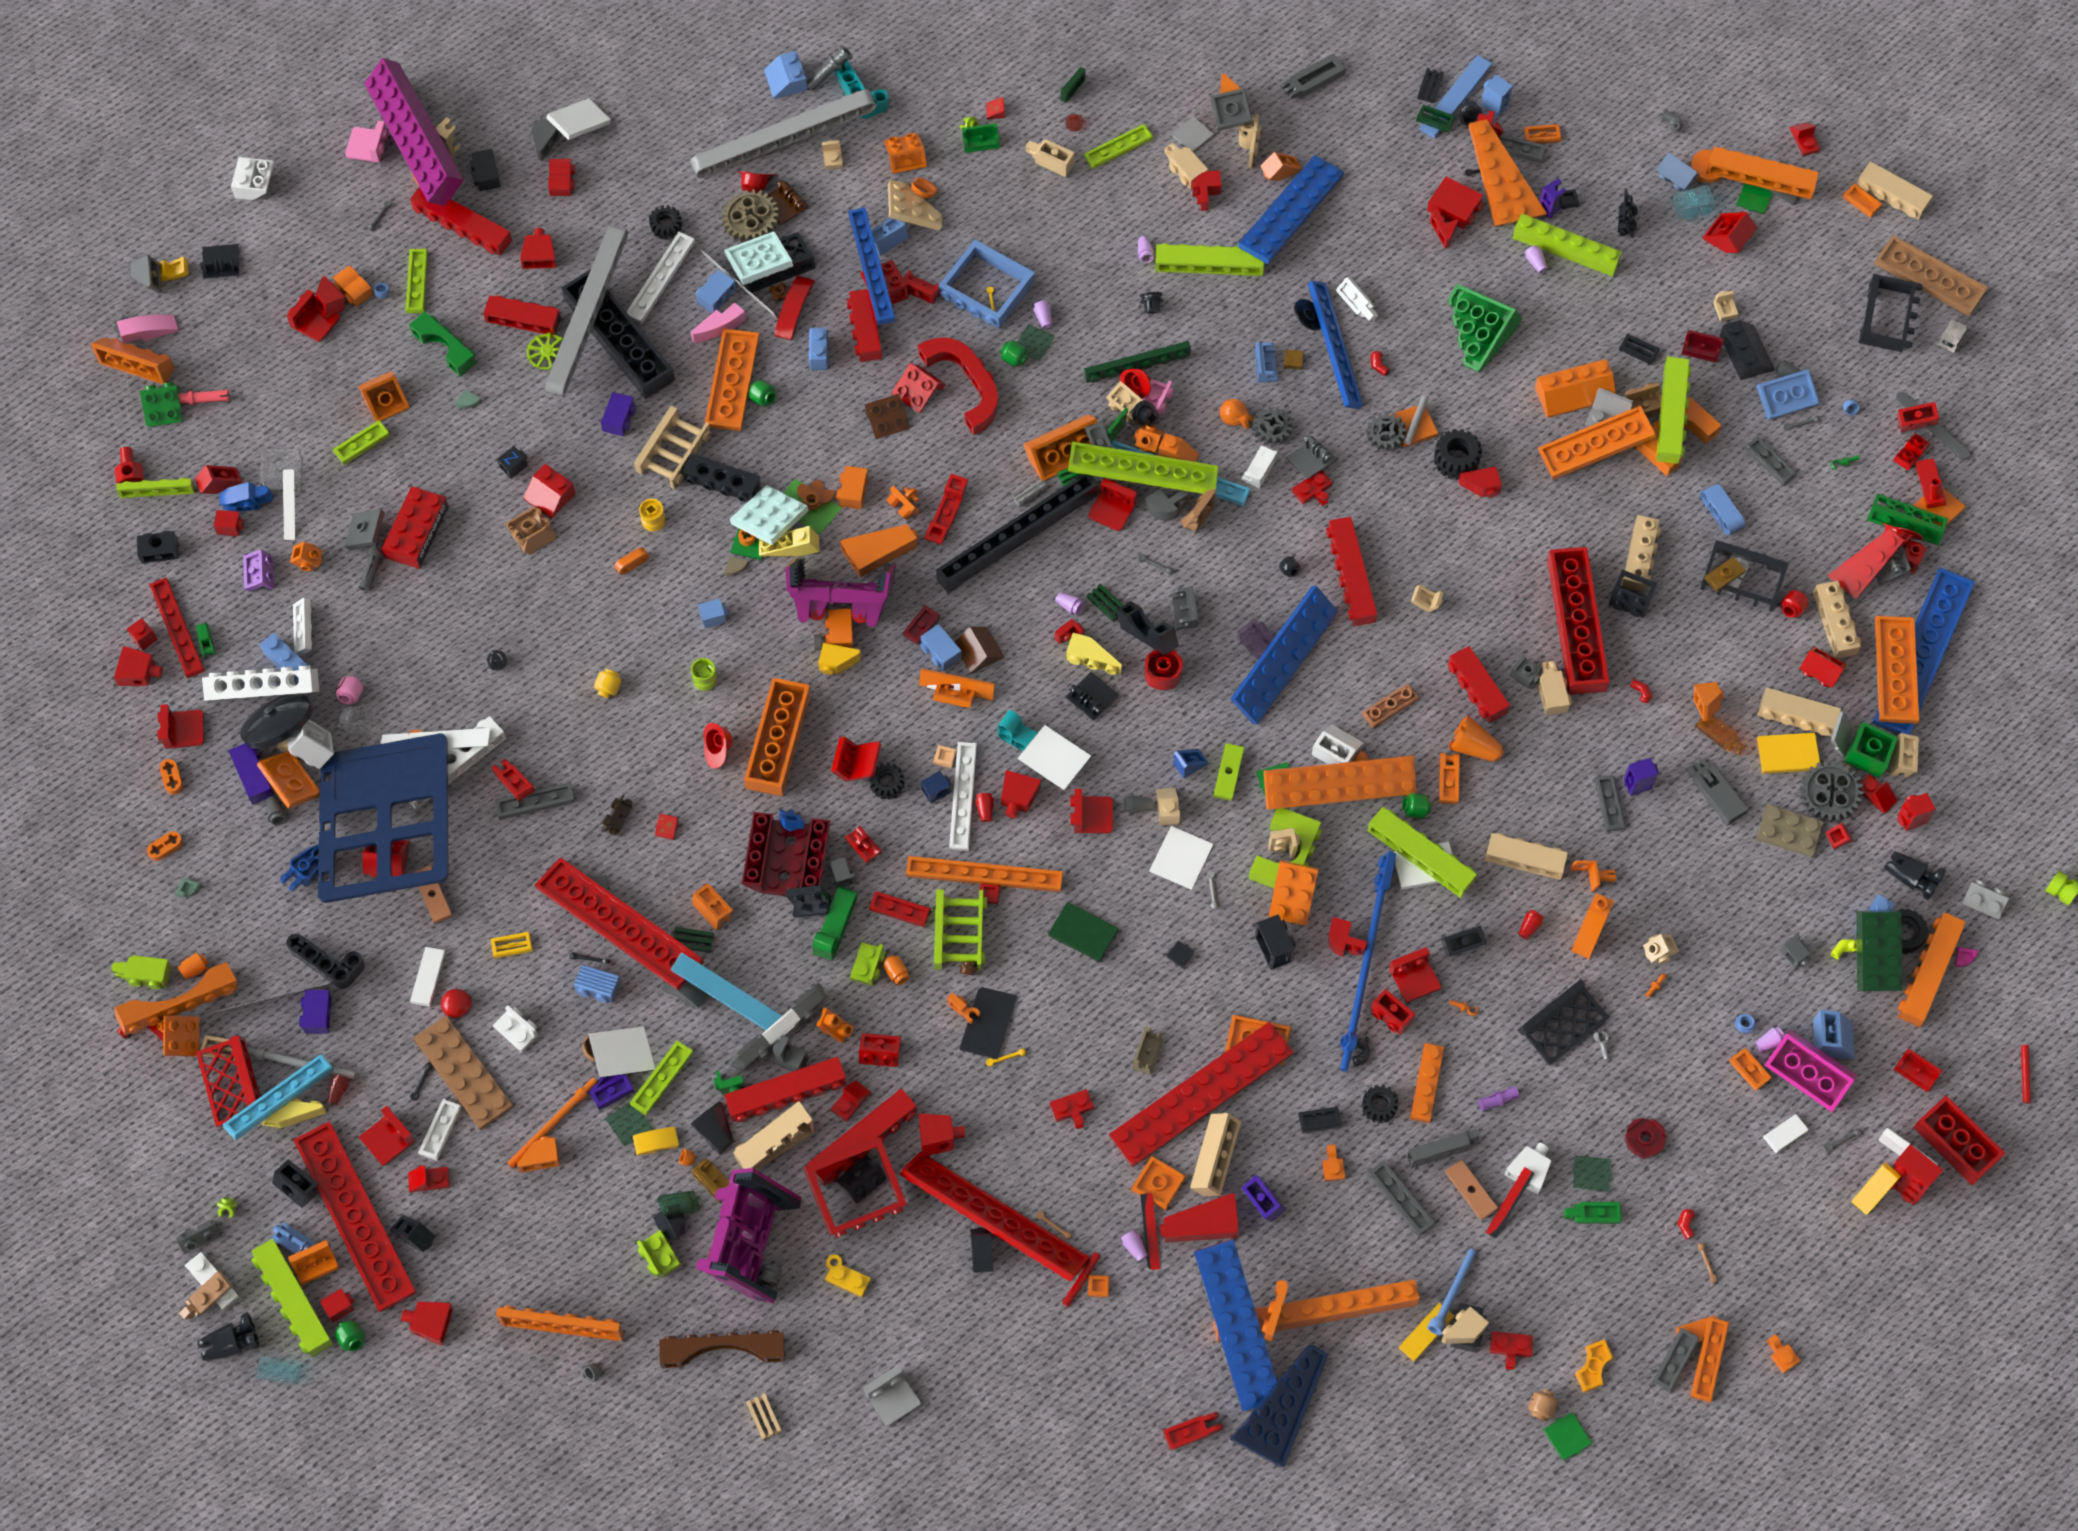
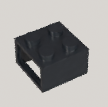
[1609,569,1657,618]
[1255,914,1296,970]

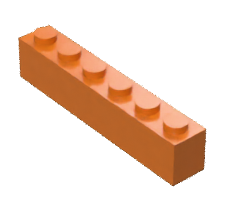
[1706,146,1819,200]
[1897,912,1966,1027]

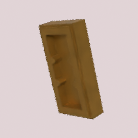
[1704,557,1746,592]

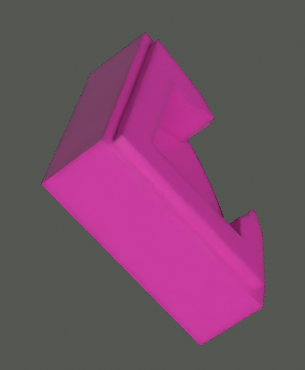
[1955,947,1978,967]

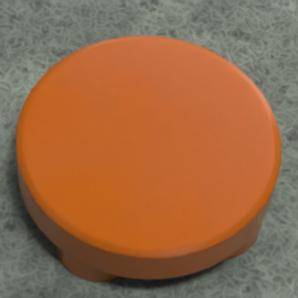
[1690,149,1722,183]

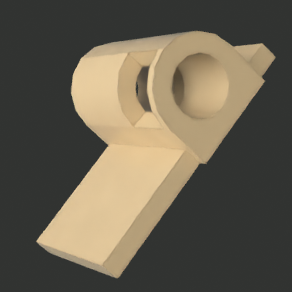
[1238,114,1261,169]

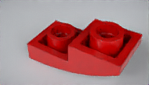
[1893,433,1931,471]

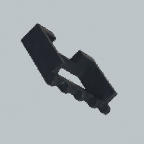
[1858,274,1923,352]
[1700,540,1789,612]

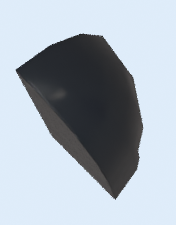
[653,1204,686,1240]

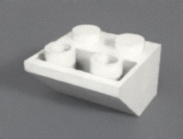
[231,157,274,200]
[1312,724,1364,764]

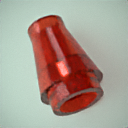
[326,1074,349,1105]

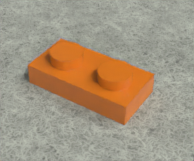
[1729,1048,1772,1091]

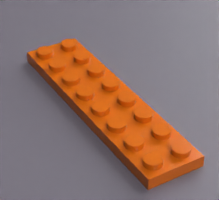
[1264,755,1417,810]

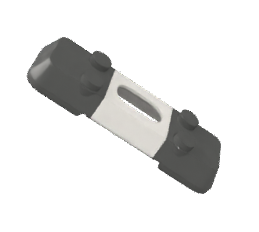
[728,983,826,1072]

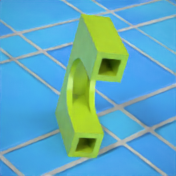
[1249,808,1323,888]

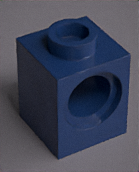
[920,771,952,804]

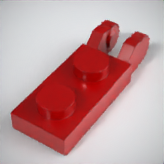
[491,759,535,801]
[1163,1412,1224,1451]

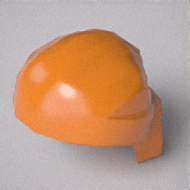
[1219,399,1254,429]

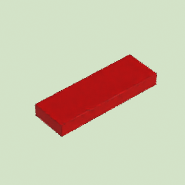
[869,891,931,927]

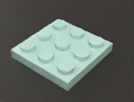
[724,231,793,285]
[730,485,809,545]

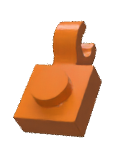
[947,992,980,1024]
[1322,1144,1345,1182]
[1766,1334,1801,1373]

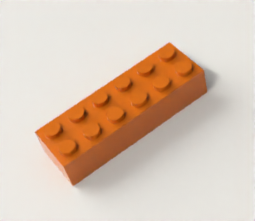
[744,678,811,797]

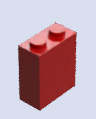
[1427,176,1484,230]

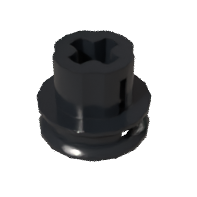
[1460,101,1483,127]
[1140,292,1163,314]
[1132,400,1159,426]

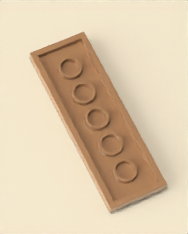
[1874,235,1988,316]
[413,1016,513,1130]

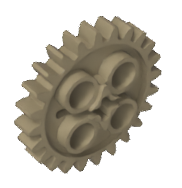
[722,189,780,242]

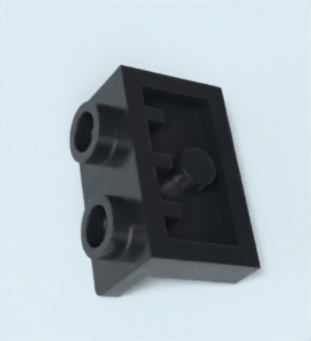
[785,885,832,918]
[836,1155,887,1204]

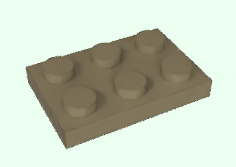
[1756,804,1823,858]

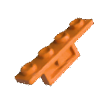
[919,668,995,708]

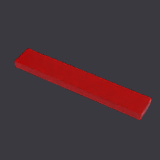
[149,577,205,678]

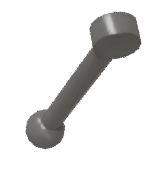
[368,201,391,231]
[1784,416,1821,430]
[1138,554,1174,575]
[1824,1129,1862,1152]

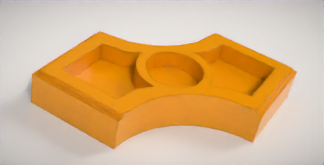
[1575,1339,1613,1393]

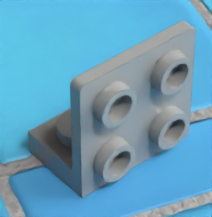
[1585,388,1633,427]
[863,1365,921,1427]

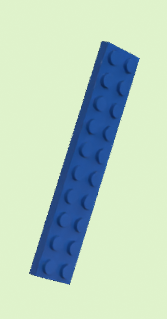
[1872,567,1975,735]

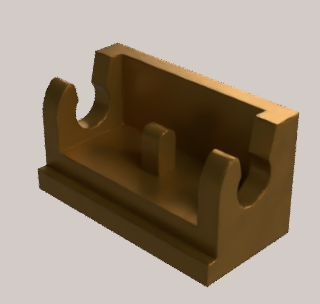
[691,1158,729,1204]

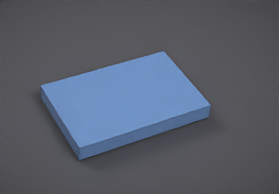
[1756,369,1820,420]

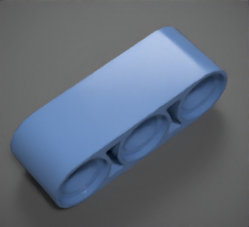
[1700,484,1745,535]

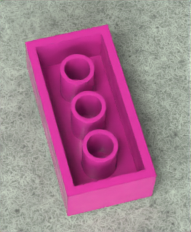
[1765,1029,1858,1112]

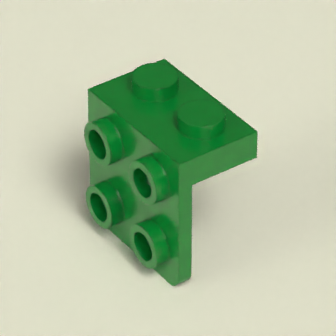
[140,382,183,427]

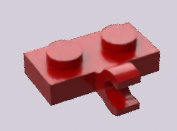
[1292,470,1333,506]
[1050,1089,1094,1130]
[1490,1331,1533,1370]

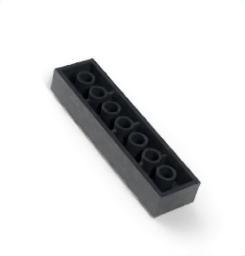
[561,269,675,399]

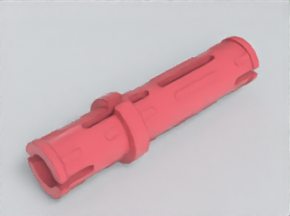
[178,389,229,405]

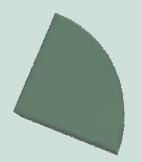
[455,390,481,409]
[175,877,202,897]

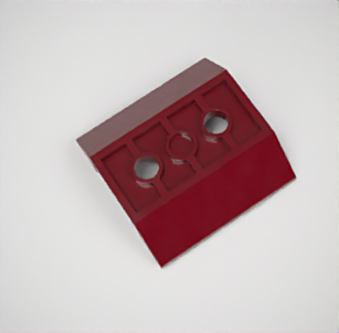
[742,812,831,896]

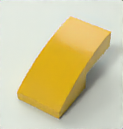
[159,257,189,282]
[633,1127,679,1155]

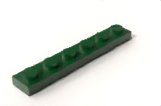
[1084,341,1191,383]

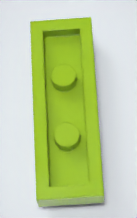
[333,420,390,465]

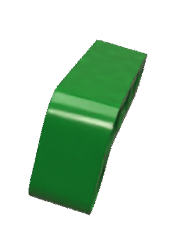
[812,887,858,961]

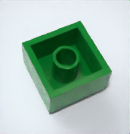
[1844,722,1898,778]

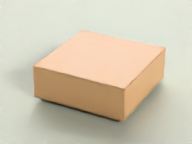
[933,745,957,769]

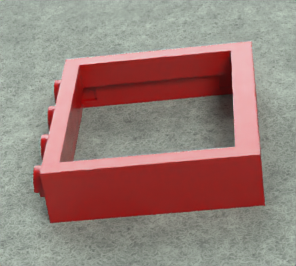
[803,1137,907,1238]

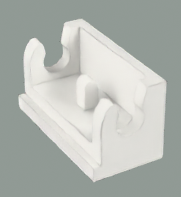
[1241,446,1277,489]

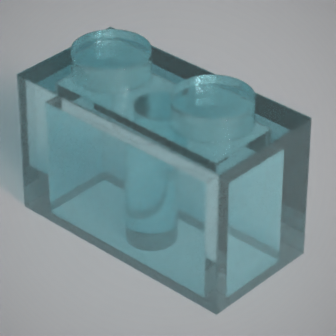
[1672,185,1715,220]

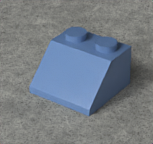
[764,51,807,99]

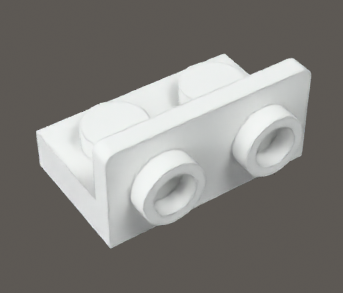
[493,1006,538,1052]

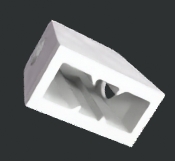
[1504,1143,1551,1195]

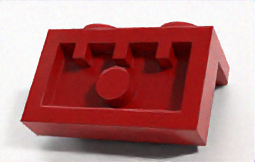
[859,1033,901,1067]

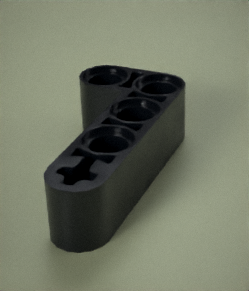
[286,934,365,989]

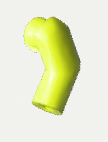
[1830,939,1857,959]

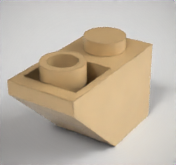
[1441,1307,1489,1344]

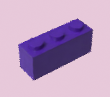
[228,743,274,805]

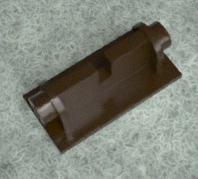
[602,794,633,835]

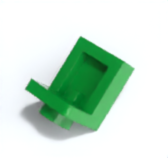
[713,1071,745,1095]

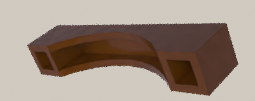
[659,1330,785,1368]

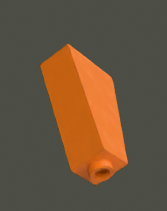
[840,524,919,577]
[1571,893,1614,959]

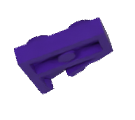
[589,1074,635,1110]

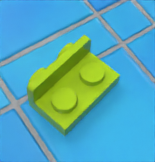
[850,942,887,986]
[637,1230,682,1278]

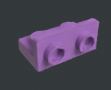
[243,549,275,592]

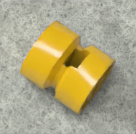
[639,498,666,532]

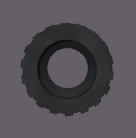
[1898,909,1928,954]

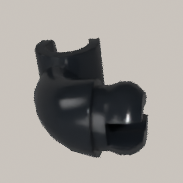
[1352,1036,1370,1066]

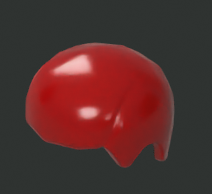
[440,989,472,1019]

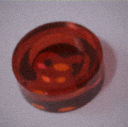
[1065,114,1083,132]

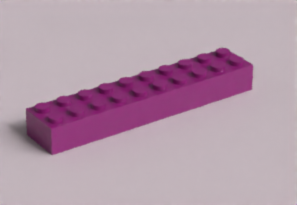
[364,58,464,206]

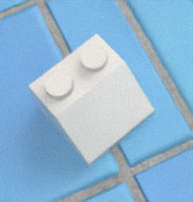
[287,720,334,769]

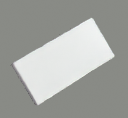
[1763,1114,1809,1153]

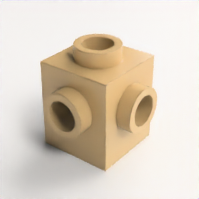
[1643,934,1679,964]

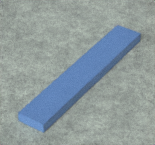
[1420,55,1492,139]

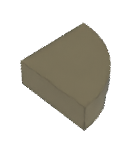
[724,557,748,576]

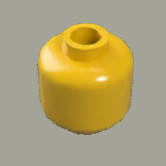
[594,669,622,698]

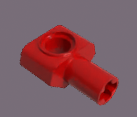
[114,447,144,483]

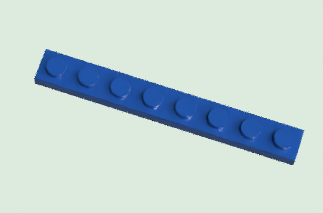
[848,207,895,325]
[1308,281,1363,409]

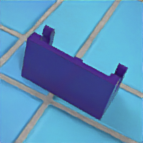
[1540,178,1565,219]

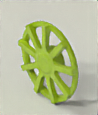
[527,333,563,370]

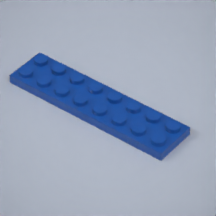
[1238,155,1344,264]
[1231,586,1338,724]
[1193,1239,1277,1411]

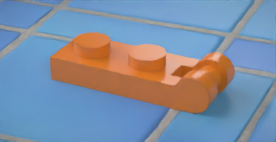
[1439,753,1460,804]
[1262,1280,1288,1341]

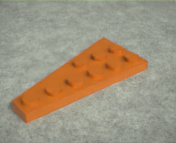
[1468,120,1547,227]

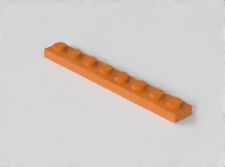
[906,856,1063,892]

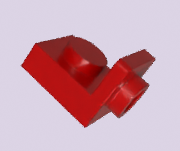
[1054,619,1084,644]

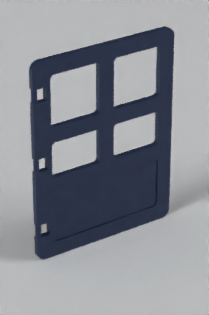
[318,733,449,903]

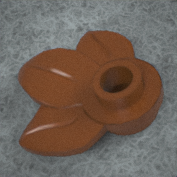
[797,479,834,511]

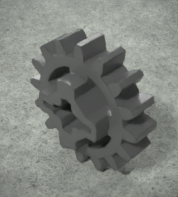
[1252,407,1292,446]
[1366,412,1406,452]

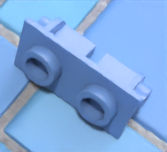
[271,1222,316,1254]

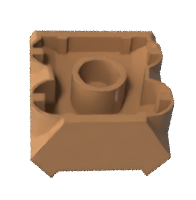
[1181,489,1216,532]
[505,506,557,555]

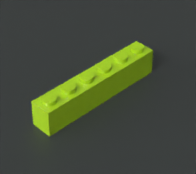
[1513,213,1622,277]
[1155,243,1264,276]
[1656,356,1692,464]
[1367,807,1477,898]
[251,1238,333,1357]

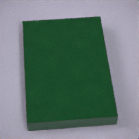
[1048,902,1119,963]

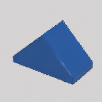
[1173,749,1209,778]

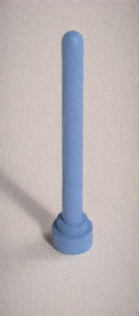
[1427,1249,1476,1335]

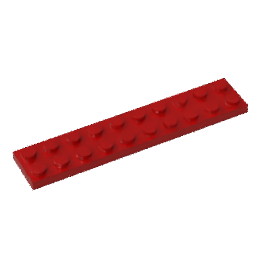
[535,857,704,991]
[1109,1021,1293,1167]
[293,1121,417,1313]
[900,1151,1090,1282]

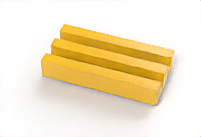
[491,932,533,959]

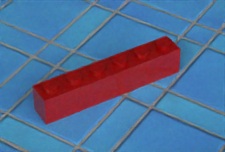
[410,187,512,256]
[1326,516,1377,626]
[724,1056,847,1122]
[808,1088,917,1186]

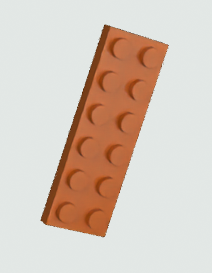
[704,329,759,431]
[1538,405,1656,480]
[1875,616,1919,724]
[496,1306,624,1342]

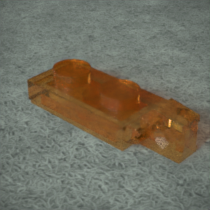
[1695,715,1746,756]

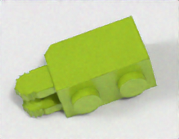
[111,955,172,989]

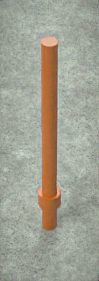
[507,1077,598,1168]

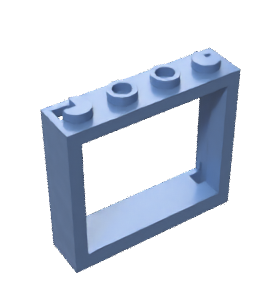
[939,240,1035,328]

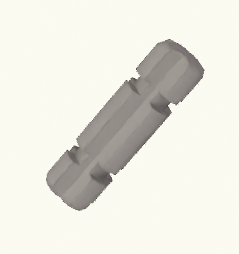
[1014,480,1047,507]

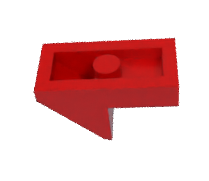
[1790,122,1821,156]
[1430,209,1458,249]
[1859,774,1897,814]
[831,1080,872,1123]
[408,1165,450,1193]

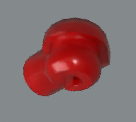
[1370,351,1390,376]
[1630,679,1653,704]
[1678,1209,1695,1240]

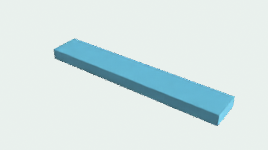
[671,953,782,1030]
[223,1054,334,1140]

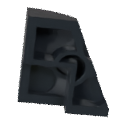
[691,1101,734,1155]

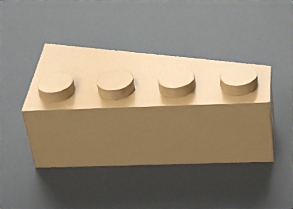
[733,1101,815,1170]

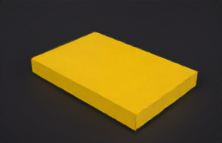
[1757,733,1820,774]

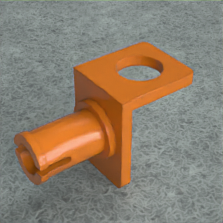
[1570,860,1616,892]

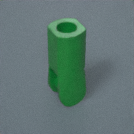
[196,623,216,658]

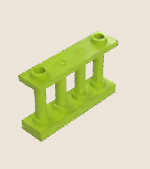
[934,889,987,970]

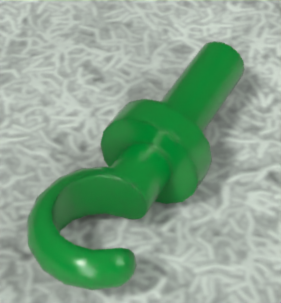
[1831,455,1859,469]

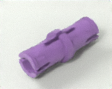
[1478,1086,1520,1112]

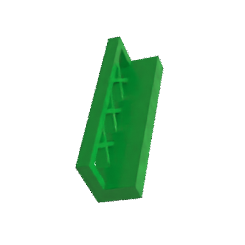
[1867,494,1948,545]

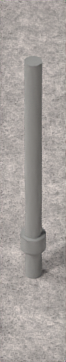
[247,1047,357,1080]

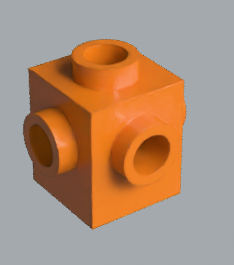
[1134,424,1164,453]
[290,541,323,571]

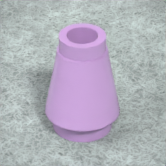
[1138,236,1156,263]
[1525,245,1548,273]
[1033,300,1052,329]
[1055,592,1084,615]
[1755,1027,1785,1052]
[1121,1230,1148,1261]

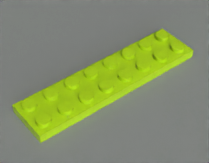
[1068,442,1218,494]

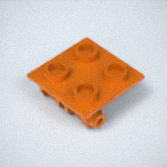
[157,1016,200,1056]

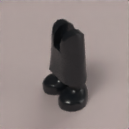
[1884,851,1947,900]
[197,1312,260,1361]

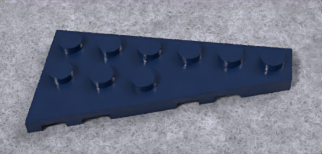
[1230,1345,1329,1468]

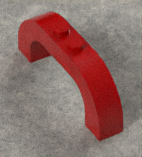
[917,338,998,435]

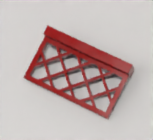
[196,1035,261,1127]

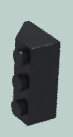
[1719,320,1775,380]

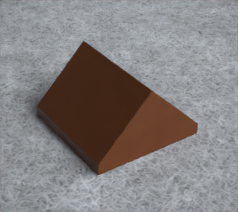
[954,627,1004,674]

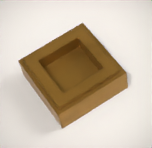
[1284,349,1303,370]

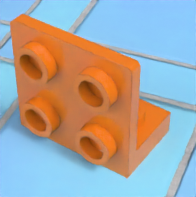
[884,133,927,174]

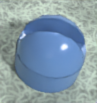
[374,283,389,299]
[1843,399,1860,416]

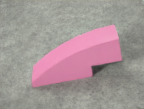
[690,303,746,343]
[117,315,179,343]

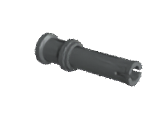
[806,46,853,90]
[358,536,386,592]

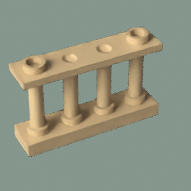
[634,406,711,489]

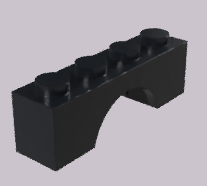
[1116,601,1179,655]

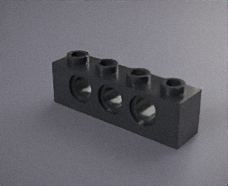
[683,453,761,502]

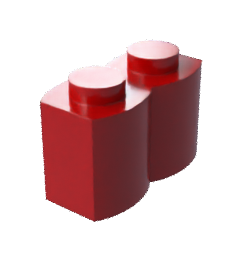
[548,159,576,196]

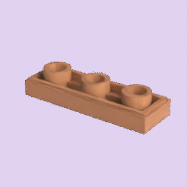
[1362,683,1419,728]
[413,865,453,924]
[1445,1160,1498,1221]

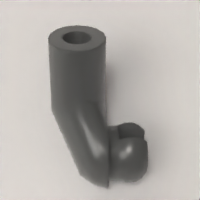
[1661,110,1682,132]

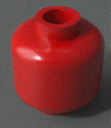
[1780,590,1809,618]

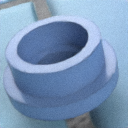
[1735,1014,1755,1033]

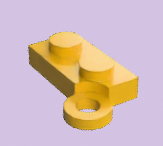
[825,1254,871,1298]

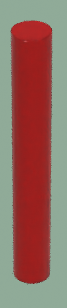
[2021,1045,2031,1104]
[1062,1252,1101,1307]

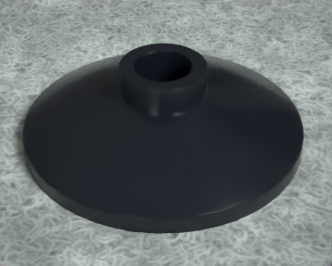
[1294,299,1321,331]

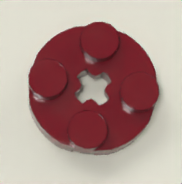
[1625,1118,1666,1159]

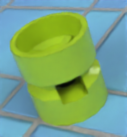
[691,658,717,691]
[2045,870,2078,906]

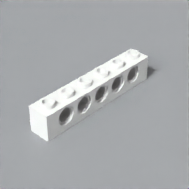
[202,665,319,701]
[410,716,506,810]

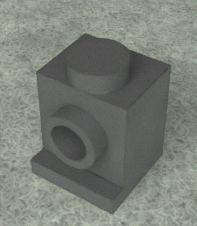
[1510,655,1541,689]
[830,856,856,889]
[1780,934,1811,969]

